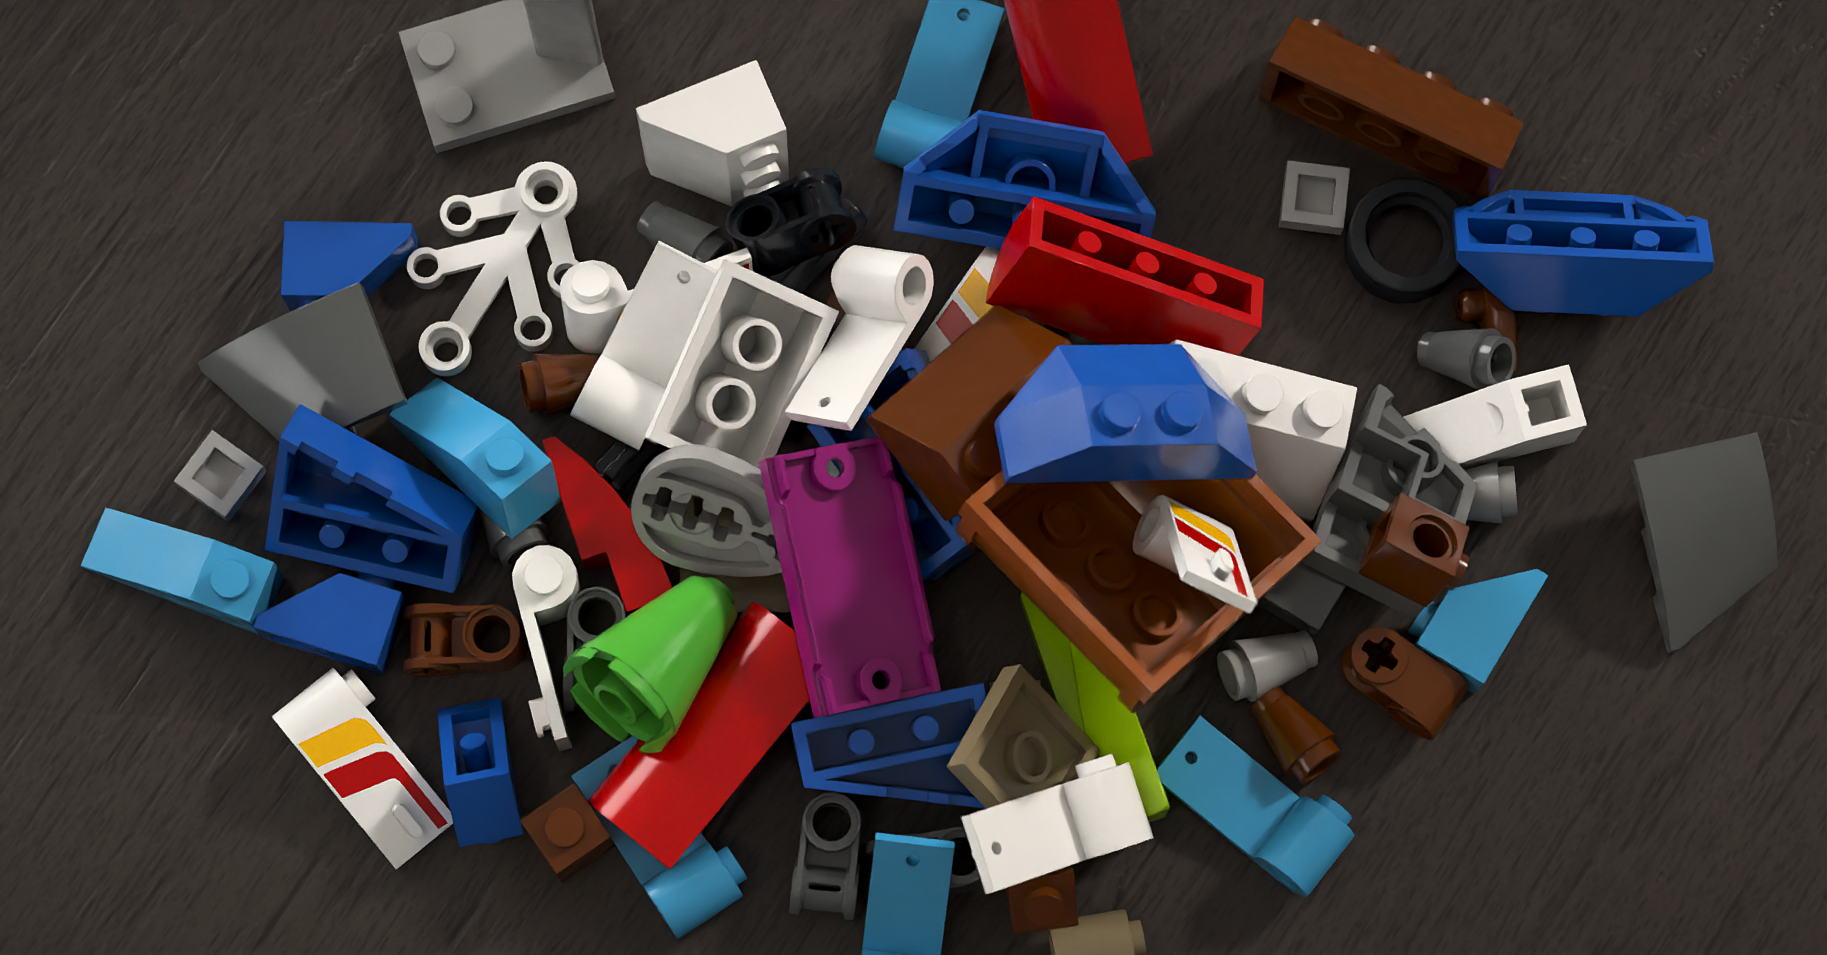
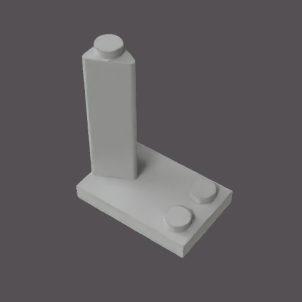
[398,0,615,153]

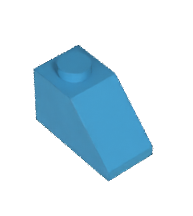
[1408,569,1548,694]

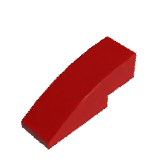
[542,436,672,616]

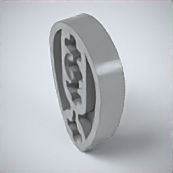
[631,444,782,577]

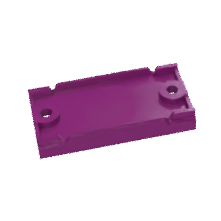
[759,436,941,718]

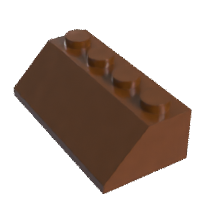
[1258,16,1524,202]

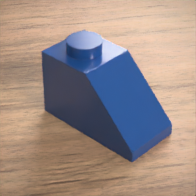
[281,221,418,311]
[253,572,408,676]
[437,697,524,847]

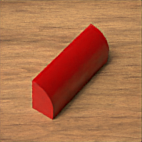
[1004,0,1153,163]
[986,196,1264,356]
[587,601,810,869]

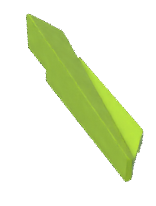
[1020,592,1170,822]

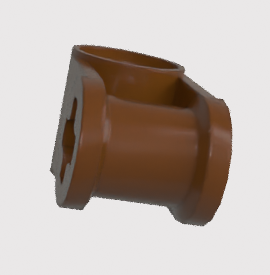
[402,603,528,677]
[1341,626,1469,741]

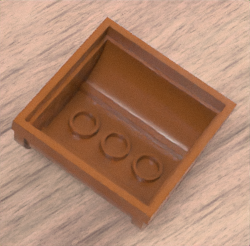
[956,470,1322,713]

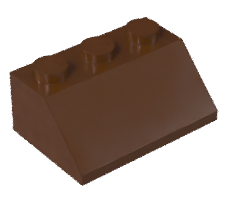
[865,305,1072,521]

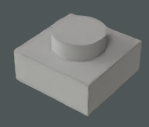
[1279,160,1350,235]
[174,430,267,522]

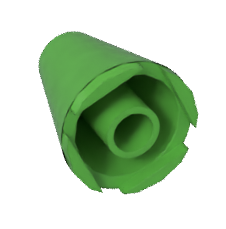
[563,575,737,753]

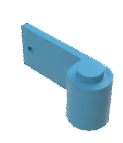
[874,0,1005,169]
[1156,716,1355,898]
[571,736,747,940]
[861,832,955,955]

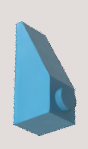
[388,377,561,539]
[81,507,285,635]

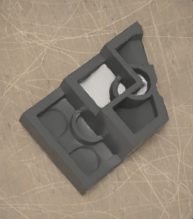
[198,282,408,441]
[1301,384,1478,619]
[1629,432,1778,654]

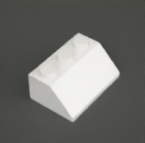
[636,60,790,207]
[645,259,839,469]
[1170,339,1357,522]

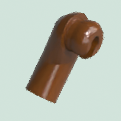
[1454,285,1518,371]

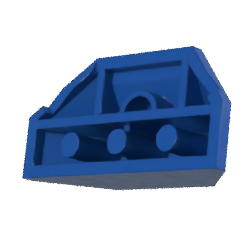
[893,110,1156,249]
[1452,190,1714,316]
[994,344,1257,483]

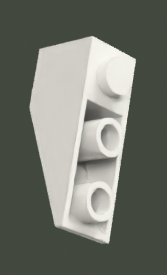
[1403,364,1587,469]

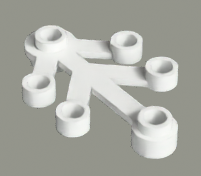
[406,162,580,376]

